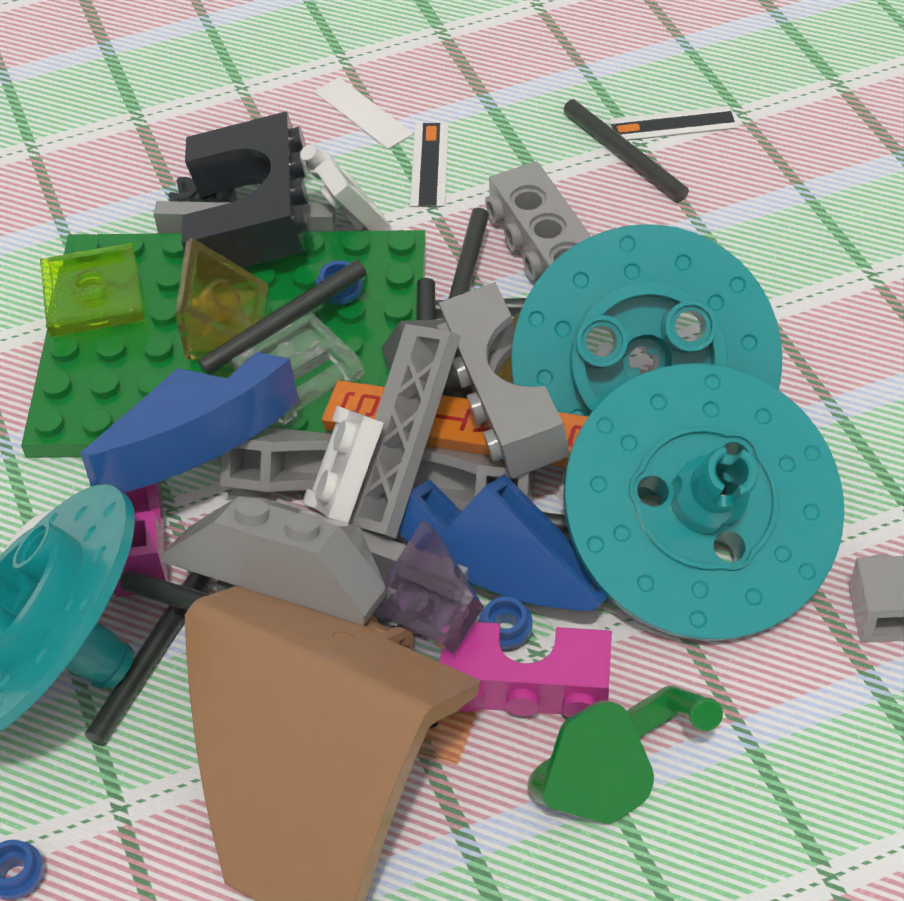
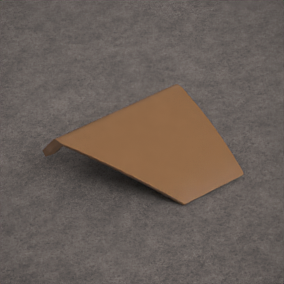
[185,586,480,901]

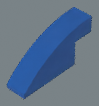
[80,352,299,493]
[398,474,608,611]

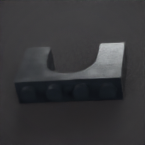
[181,111,310,279]

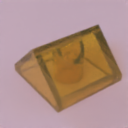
[175,238,268,359]

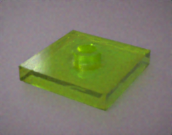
[40,243,145,337]

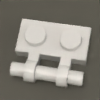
[300,144,392,231]

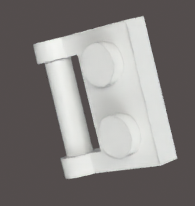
[302,406,384,523]

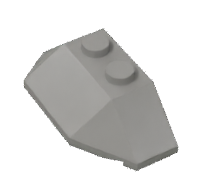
[162,496,386,626]

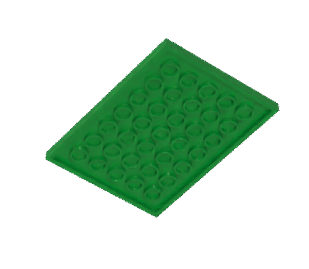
[21,230,426,458]

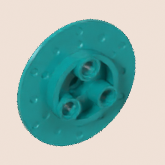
[511,224,782,495]
[563,363,844,641]
[0,484,135,732]

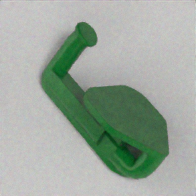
[527,685,723,824]

